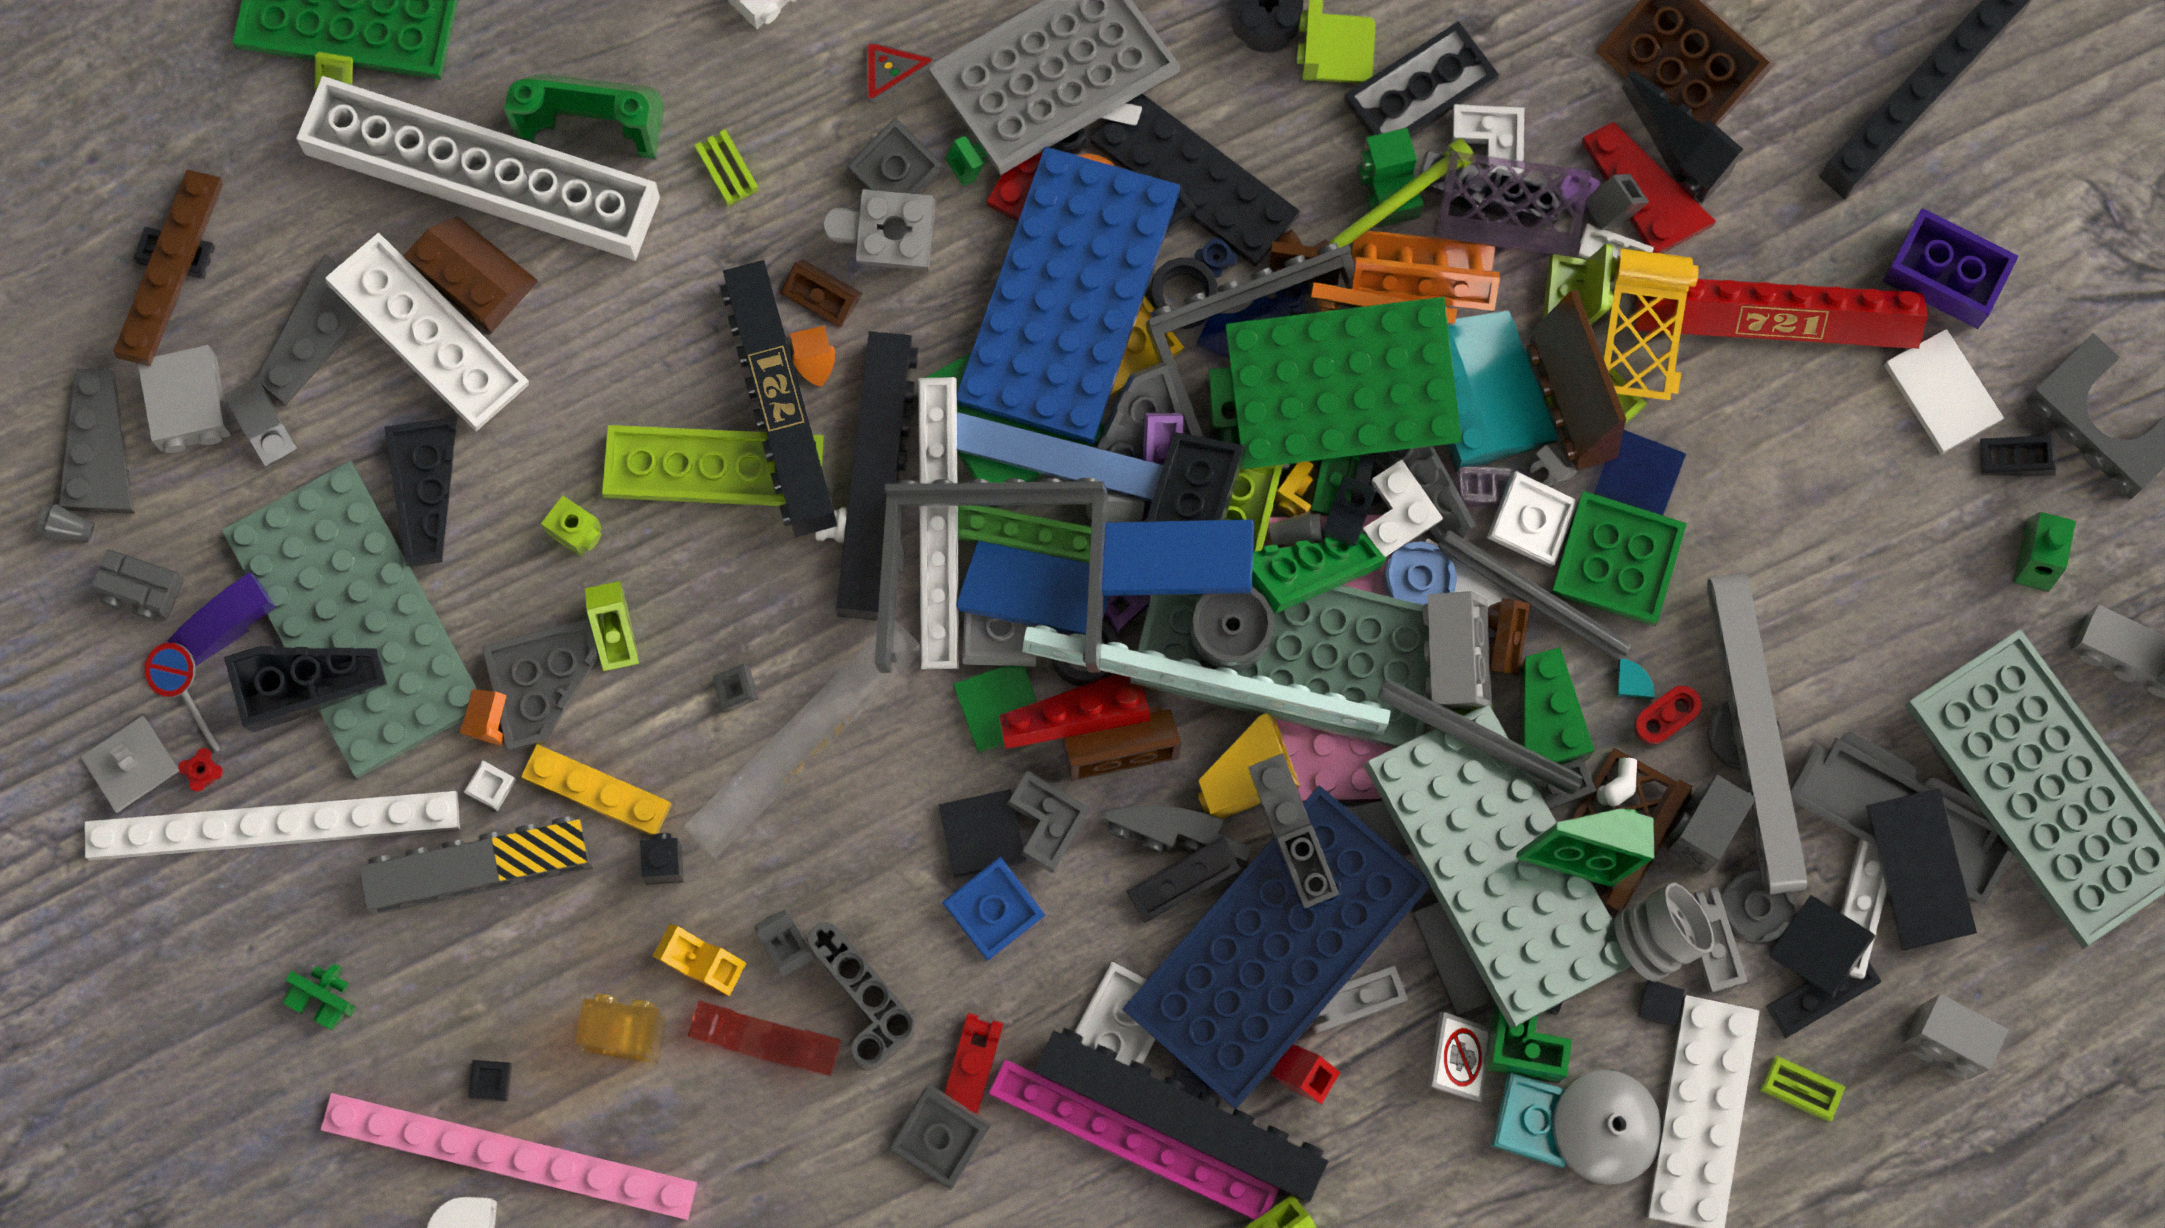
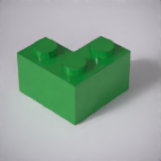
[1357,127,1424,227]
[1484,1000,1572,1084]

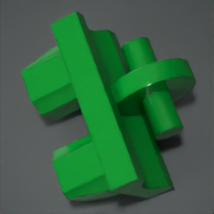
[282,963,356,1031]

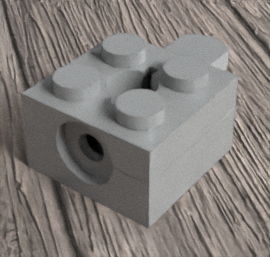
[824,189,935,271]

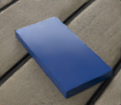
[1102,519,1254,596]
[956,541,1110,635]

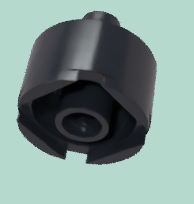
[1231,0,1304,53]

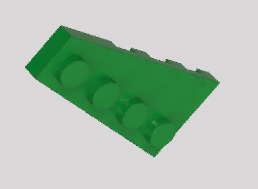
[1252,532,1386,614]

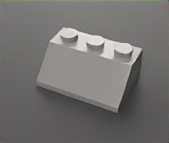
[1423,591,1492,709]

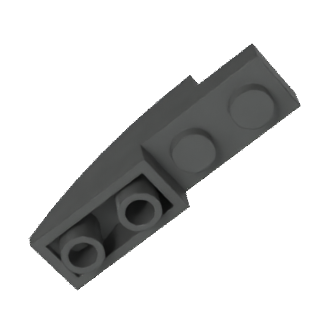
[1247,753,1339,908]
[1103,806,1252,868]

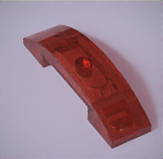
[687,1001,842,1077]

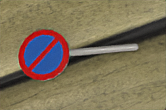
[145,643,220,752]

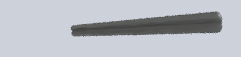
[1438,531,1631,661]
[1378,680,1582,794]

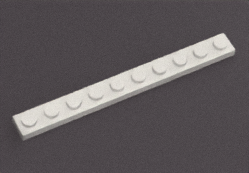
[85,791,460,861]

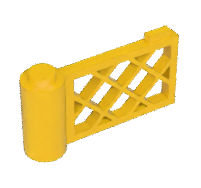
[1603,248,1699,400]

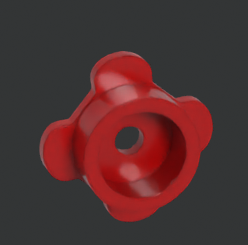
[178,748,223,792]

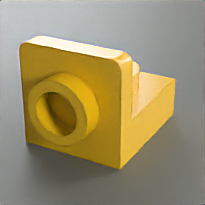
[1275,462,1314,517]

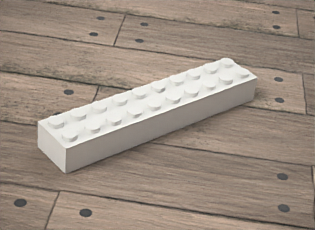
[296,76,660,261]

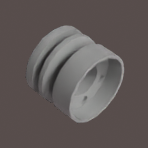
[1614,883,1714,982]

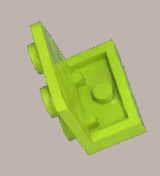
[1297,0,1376,84]
[1543,244,1617,325]

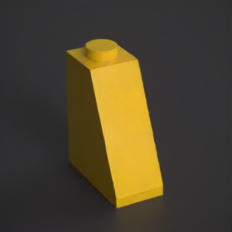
[1198,713,1301,820]

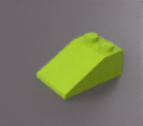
[1225,463,1283,552]

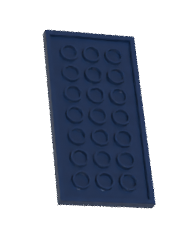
[1122,785,1431,1110]

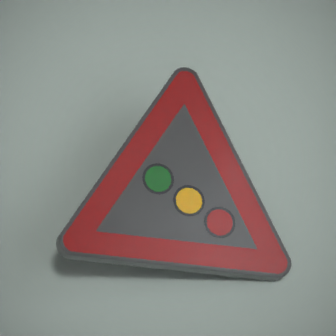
[867,43,934,103]

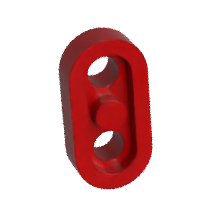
[1634,686,1702,746]

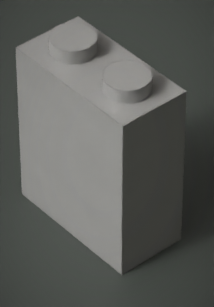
[138,345,232,453]

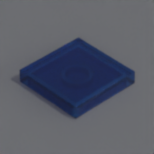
[1593,430,1686,515]

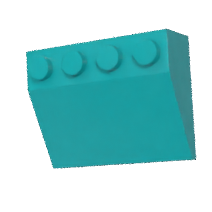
[1446,311,1559,474]

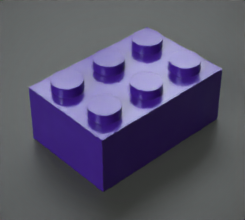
[1882,208,2019,329]

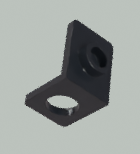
[1322,476,1377,546]

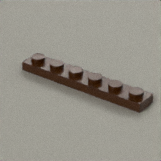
[113,169,223,366]

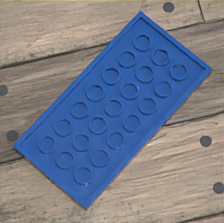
[957,147,1180,445]

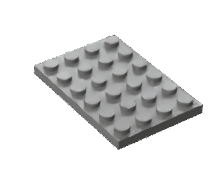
[928,0,1180,175]

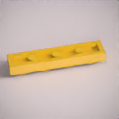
[521,744,672,835]

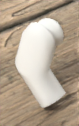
[1597,758,1637,806]

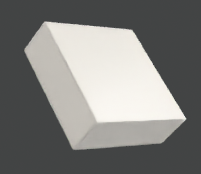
[464,761,516,812]

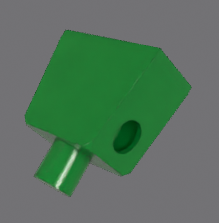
[1205,368,1240,444]
[2013,512,2076,592]

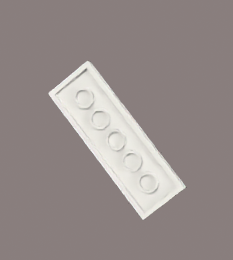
[325,232,529,432]
[1646,995,1760,1228]

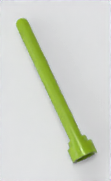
[1329,137,1476,248]

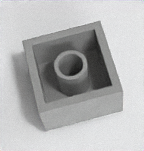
[1903,994,2009,1080]

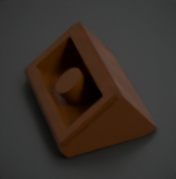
[780,260,862,328]

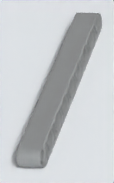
[1707,573,1807,895]

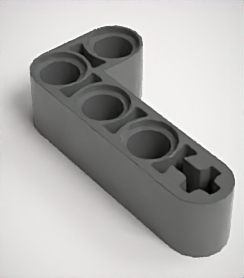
[808,922,915,1070]

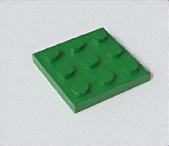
[1551,491,1687,626]

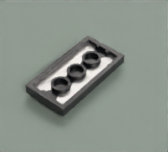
[1344,21,1499,137]

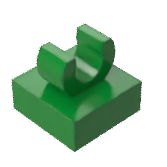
[945,136,987,187]

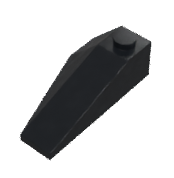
[1622,70,1744,203]
[224,646,388,733]

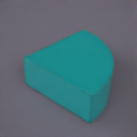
[1616,658,1655,700]

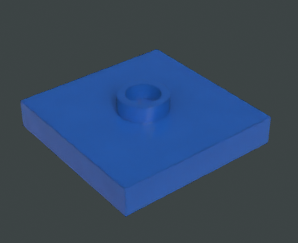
[942,857,1046,961]

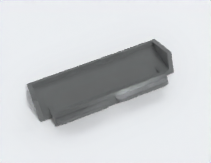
[1790,732,2014,905]

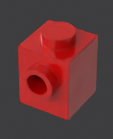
[1271,1044,1341,1105]

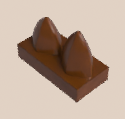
[1268,229,1340,286]
[1488,598,1531,675]

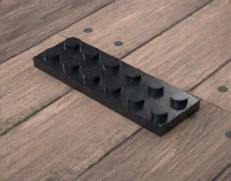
[1090,93,1300,267]

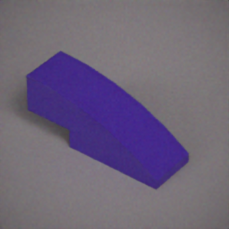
[167,572,276,667]

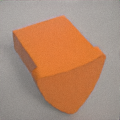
[790,325,835,387]
[460,689,507,747]

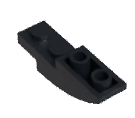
[1419,150,1564,224]

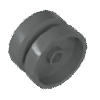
[1189,587,1274,672]

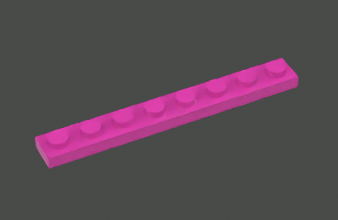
[989,1059,1279,1221]

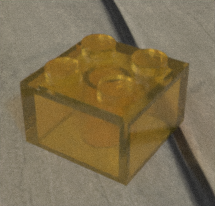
[575,994,666,1064]

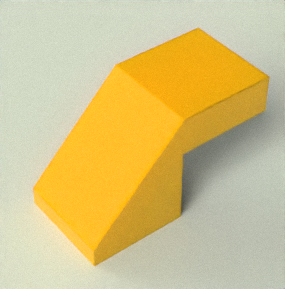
[652,923,746,996]

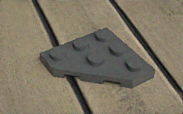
[1095,362,1190,460]
[482,618,599,753]

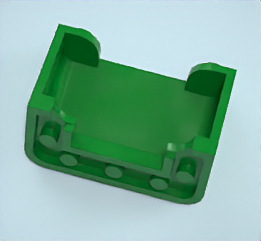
[504,74,664,159]

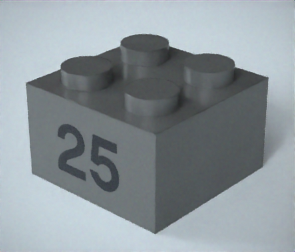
[1668,775,1756,873]

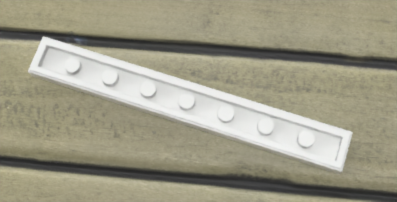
[918,377,959,669]

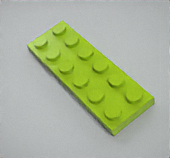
[602,425,825,506]

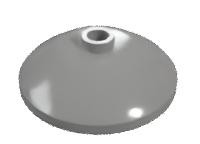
[1552,1070,1662,1185]

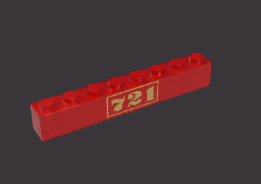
[1632,278,1928,349]

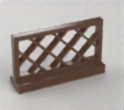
[1572,748,1692,918]

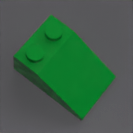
[1516,808,1654,887]

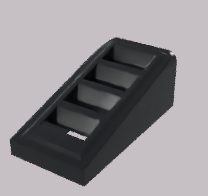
[1980,435,2056,476]

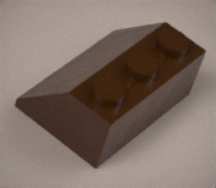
[404,216,538,334]
[1062,706,1181,781]

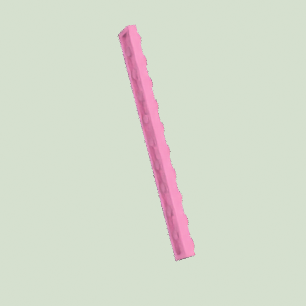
[321,1093,698,1220]

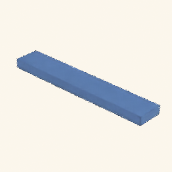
[957,412,1163,502]

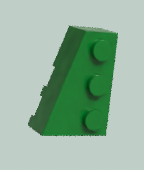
[1519,647,1595,776]

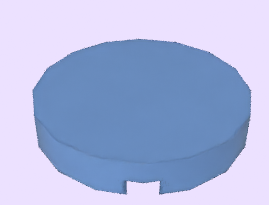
[1383,541,1457,605]

